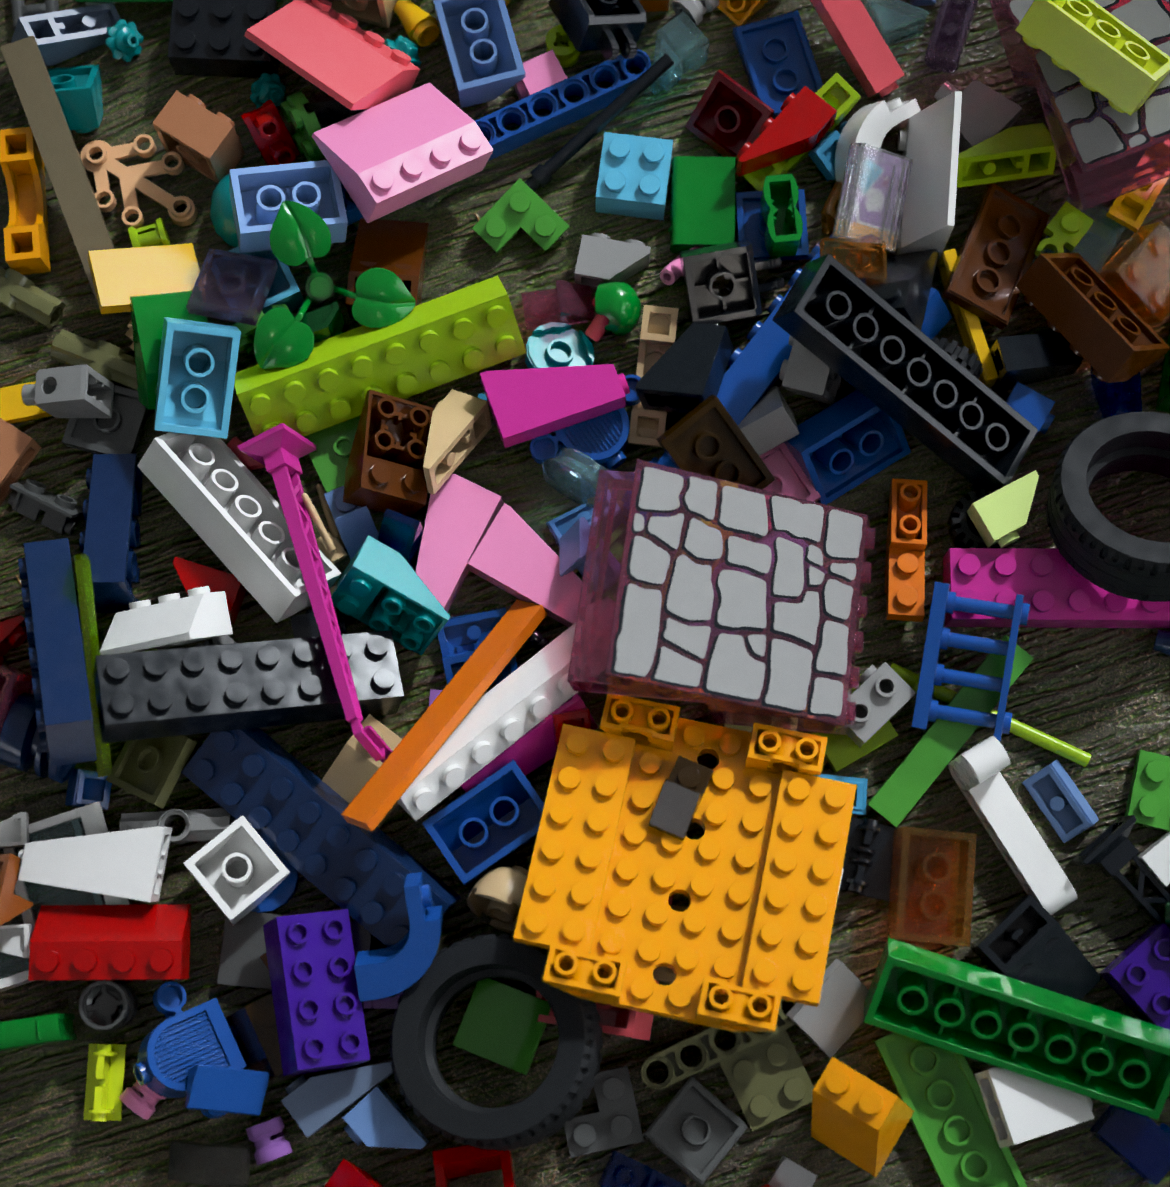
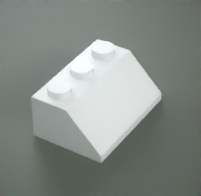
[100,586,233,655]

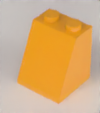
[811,1057,914,1177]

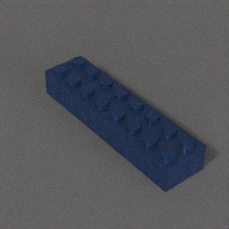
[181,728,461,947]

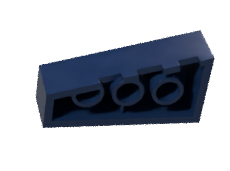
[76,454,143,613]

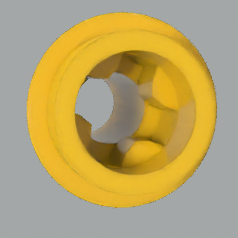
[393,0,440,47]

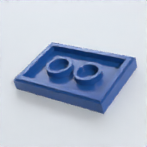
[733,10,823,119]

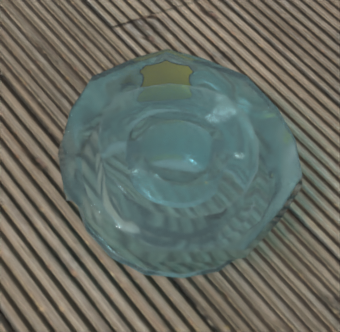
[542,448,613,508]

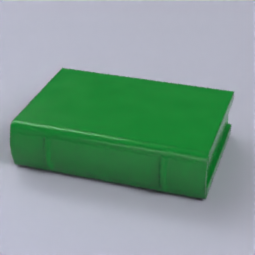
[668,156,735,253]
[0,1013,77,1052]

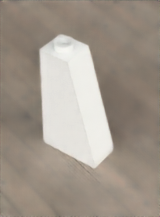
[18,826,172,902]

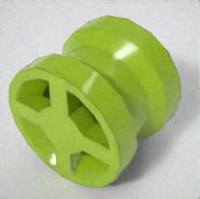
[546,25,580,68]

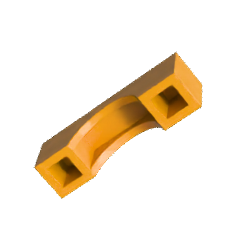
[0,127,51,275]

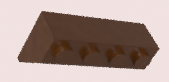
[1016,253,1170,383]

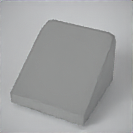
[768,1155,818,1187]

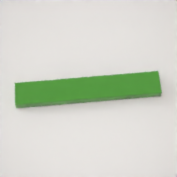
[867,635,1034,828]

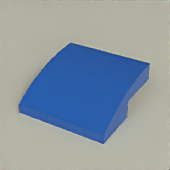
[438,607,518,686]

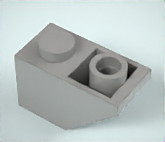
[574,233,651,289]

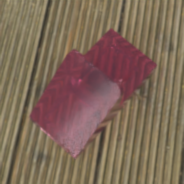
[522,280,595,330]

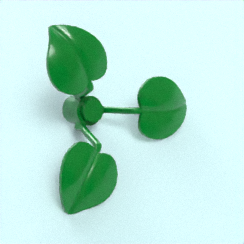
[254,200,416,369]

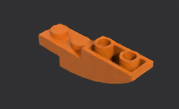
[885,478,928,622]

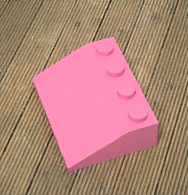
[312,82,494,223]

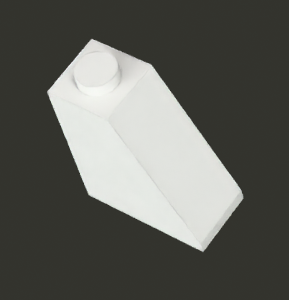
[974,1067,1095,1148]

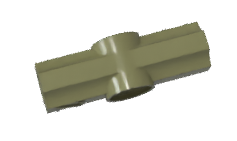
[0,267,66,330]
[50,329,138,391]

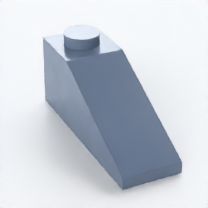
[11,3,121,66]
[281,1062,394,1138]

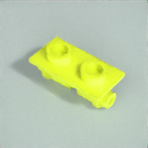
[83,1043,127,1122]

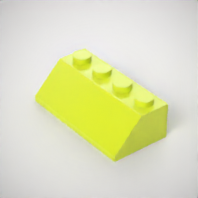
[1015,0,1170,116]

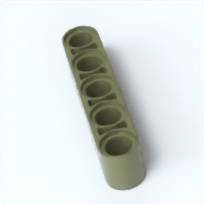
[640,1000,796,1090]

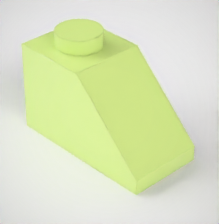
[967,470,1039,548]

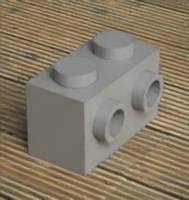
[830,662,916,748]

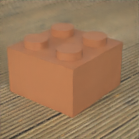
[152,90,245,184]

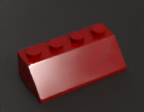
[28,904,191,981]

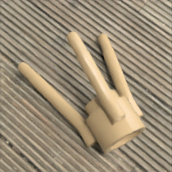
[301,483,347,564]

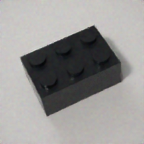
[168,0,279,78]

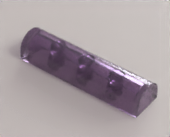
[925,0,979,73]

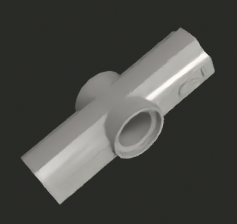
[119,808,235,845]

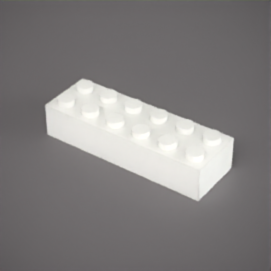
[137,432,341,623]

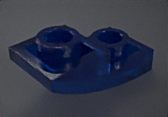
[598,1150,687,1187]

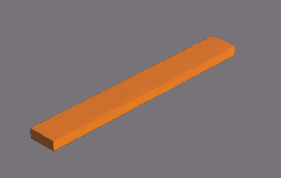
[341,599,547,832]

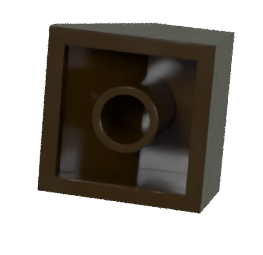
[226,994,283,1082]

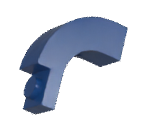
[354,872,443,1002]

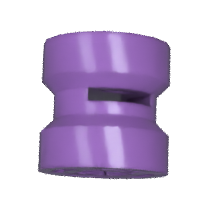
[245,1116,293,1166]

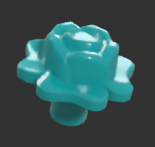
[105,19,144,62]
[385,35,421,66]
[250,72,286,108]

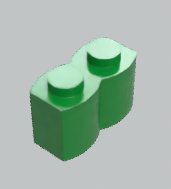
[760,174,803,257]

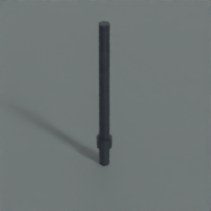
[525,53,674,192]

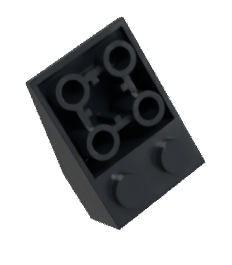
[970,894,1102,1000]

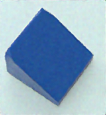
[65,769,112,810]

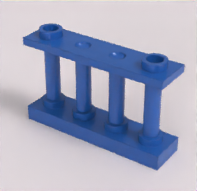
[912,581,1030,742]

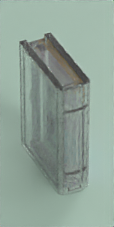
[832,143,913,253]

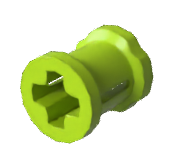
[128,218,171,248]

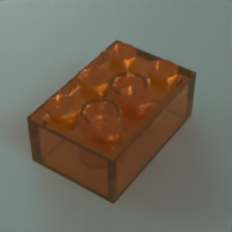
[887,826,977,948]

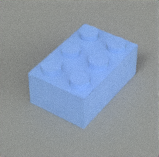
[229,160,348,253]

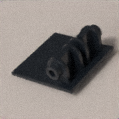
[839,817,923,906]

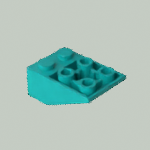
[331,535,450,655]

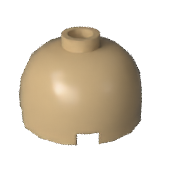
[467,866,529,934]

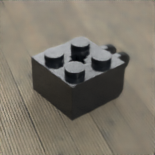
[548,0,646,60]
[679,240,785,324]

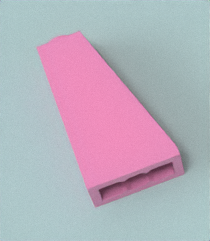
[415,473,503,613]
[468,503,598,628]

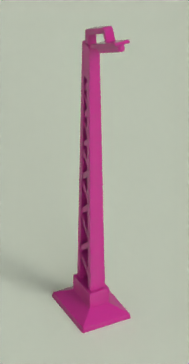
[237,423,393,763]

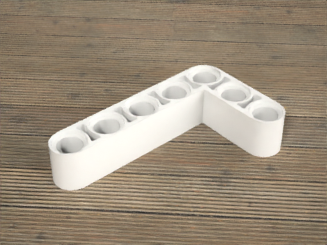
[948,736,1078,915]

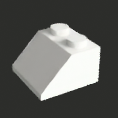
[184,815,290,926]

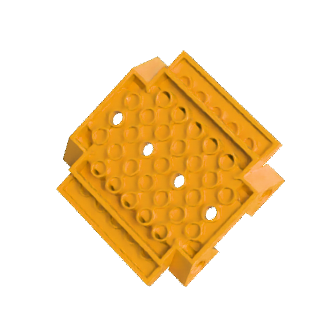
[513,692,857,1032]

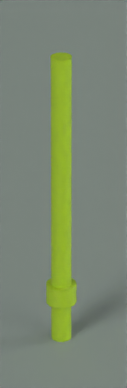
[890,662,1091,767]

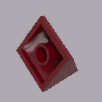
[685,70,774,166]

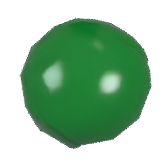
[595,282,641,336]

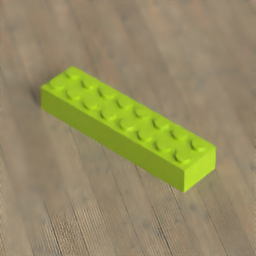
[234,275,526,436]

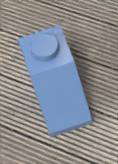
[343,1085,429,1149]

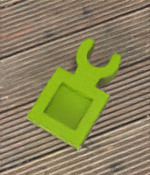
[1034,201,1095,257]

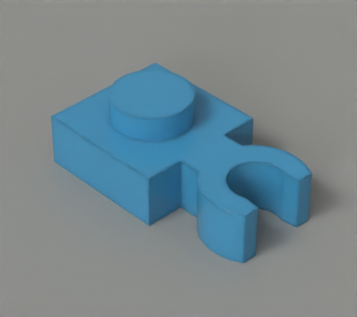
[808,121,848,180]

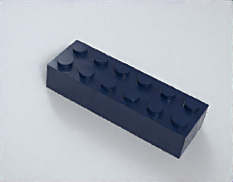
[18,538,97,767]

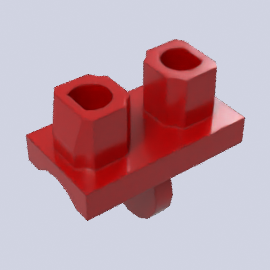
[241,99,300,166]

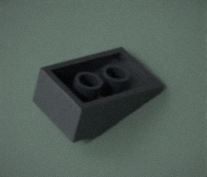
[856,249,939,331]

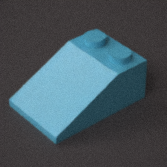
[154,317,241,439]

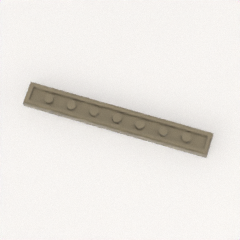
[0,35,115,310]

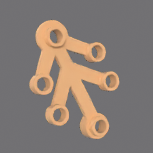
[80,134,198,229]

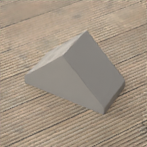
[738,386,800,456]

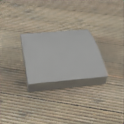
[786,959,869,1059]

